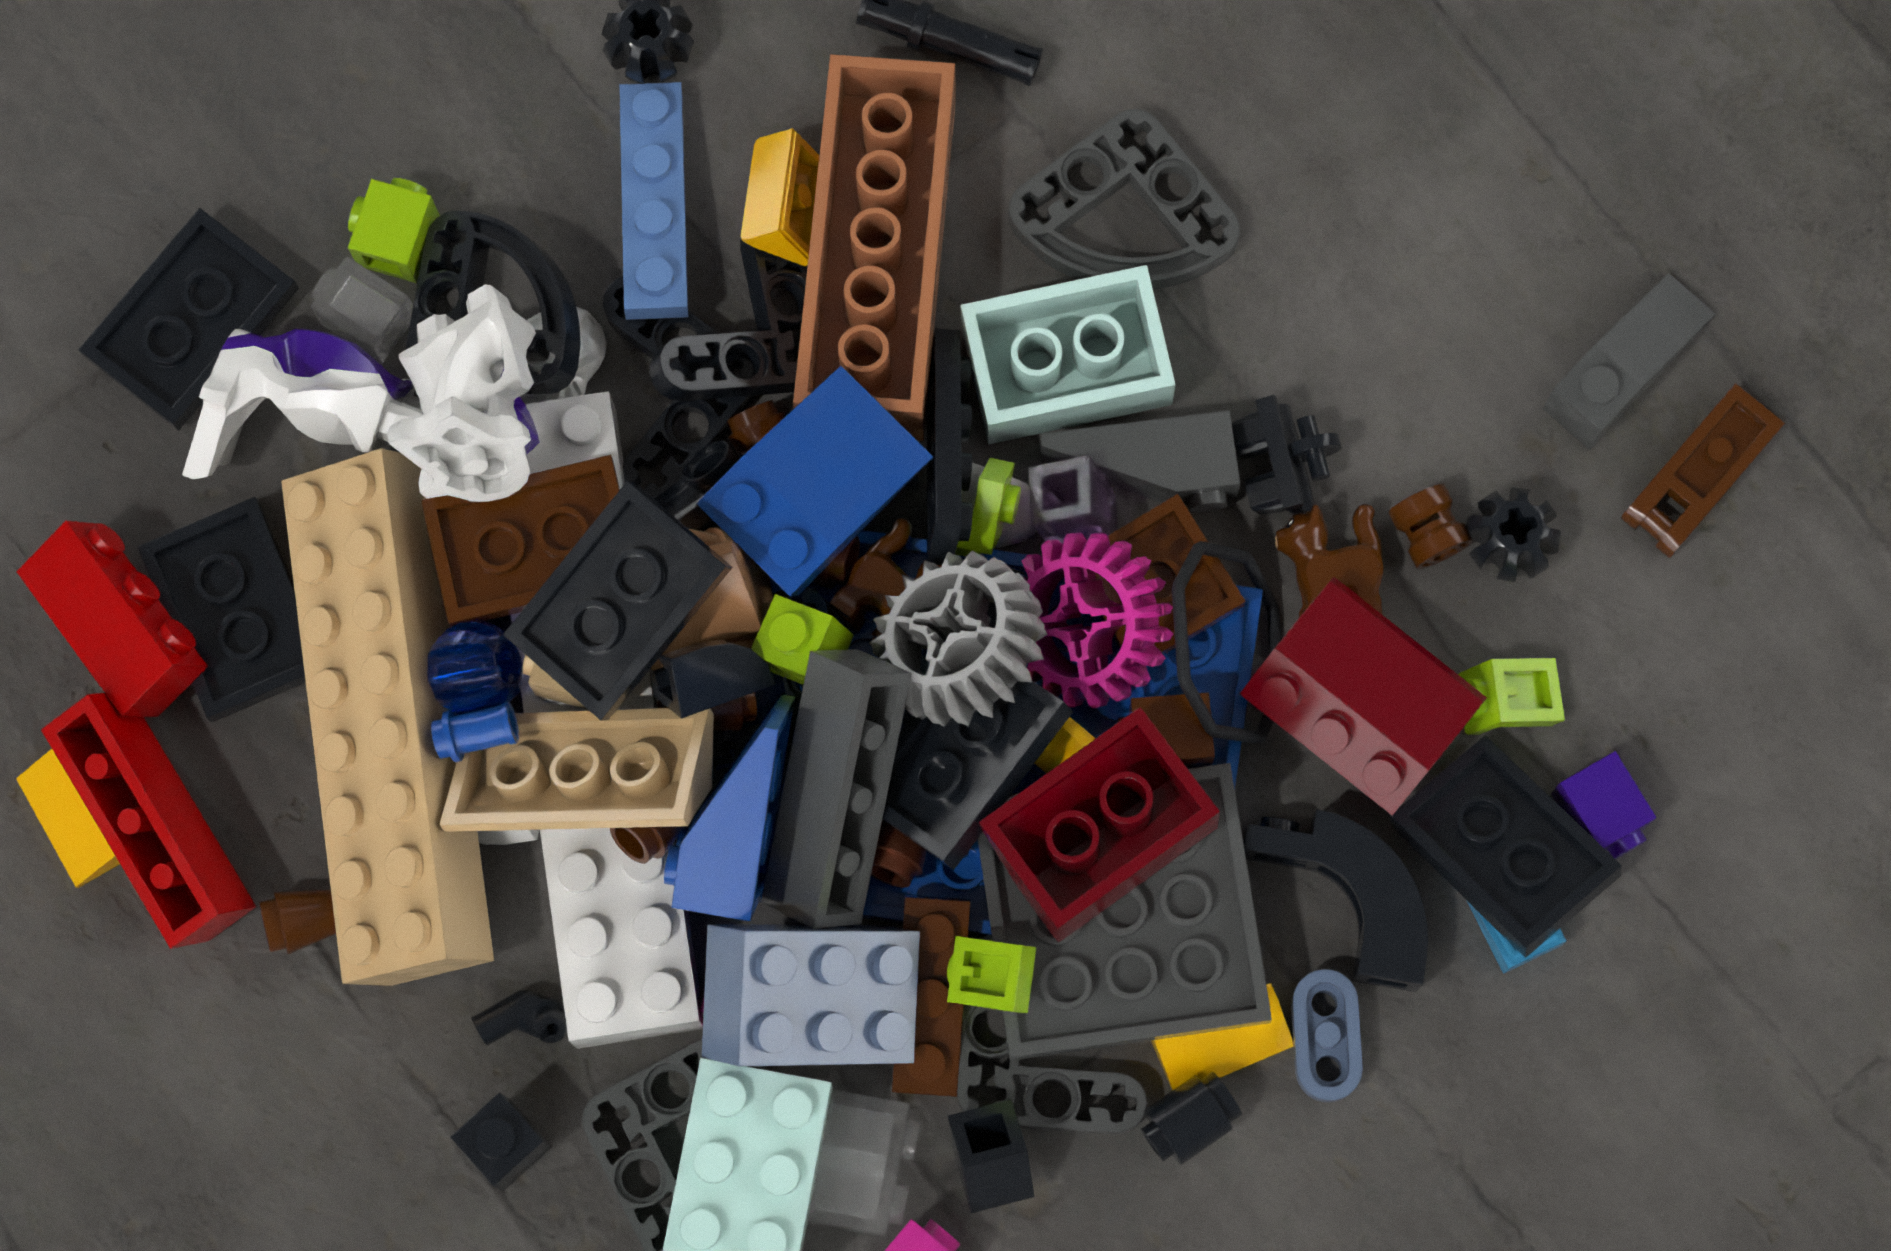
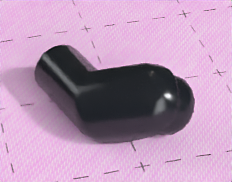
[471,990,568,1046]

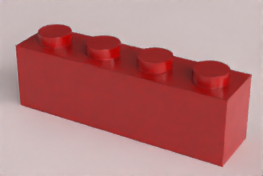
[41,693,257,949]

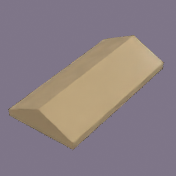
[440,708,714,832]

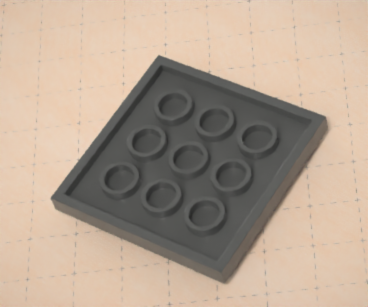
[978,763,1272,1061]

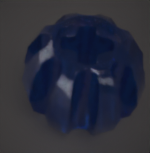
[427,621,523,715]

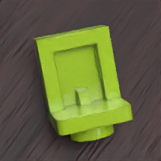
[955,458,1021,557]

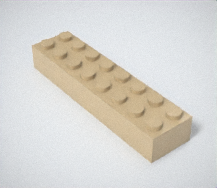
[281,448,494,986]

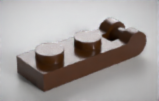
[1621,383,1785,559]

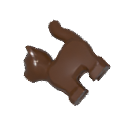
[1275,504,1384,618]
[829,518,942,640]

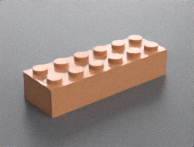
[793,54,956,441]

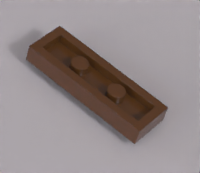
[892,895,971,1097]

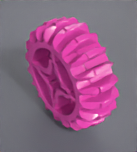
[1021,532,1173,708]

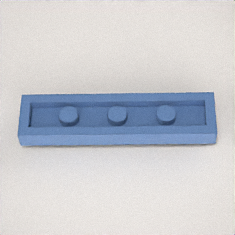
[619,82,689,320]

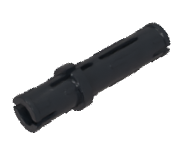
[856,0,1043,86]

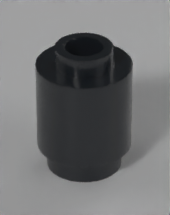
[1141,1071,1242,1165]

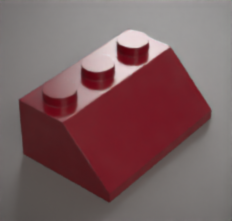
[1240,577,1487,816]
[979,707,1220,943]

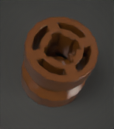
[1388,484,1473,570]

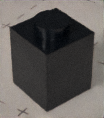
[450,1092,552,1191]
[947,1099,1035,1214]

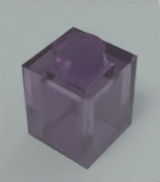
[1029,455,1118,544]

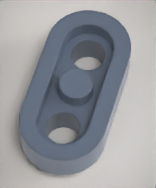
[1291,969,1363,1102]

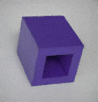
[1551,751,1657,859]

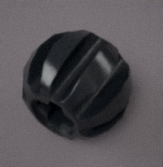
[602,0,694,84]
[1466,487,1561,582]

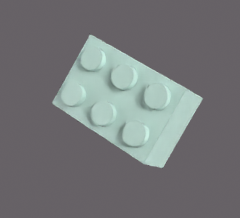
[960,265,1176,445]
[663,1058,833,1251]

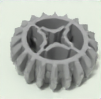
[869,550,1047,727]

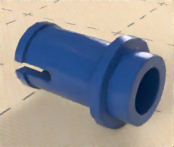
[431,702,519,762]

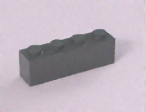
[761,649,912,929]

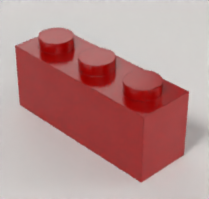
[16,520,208,717]

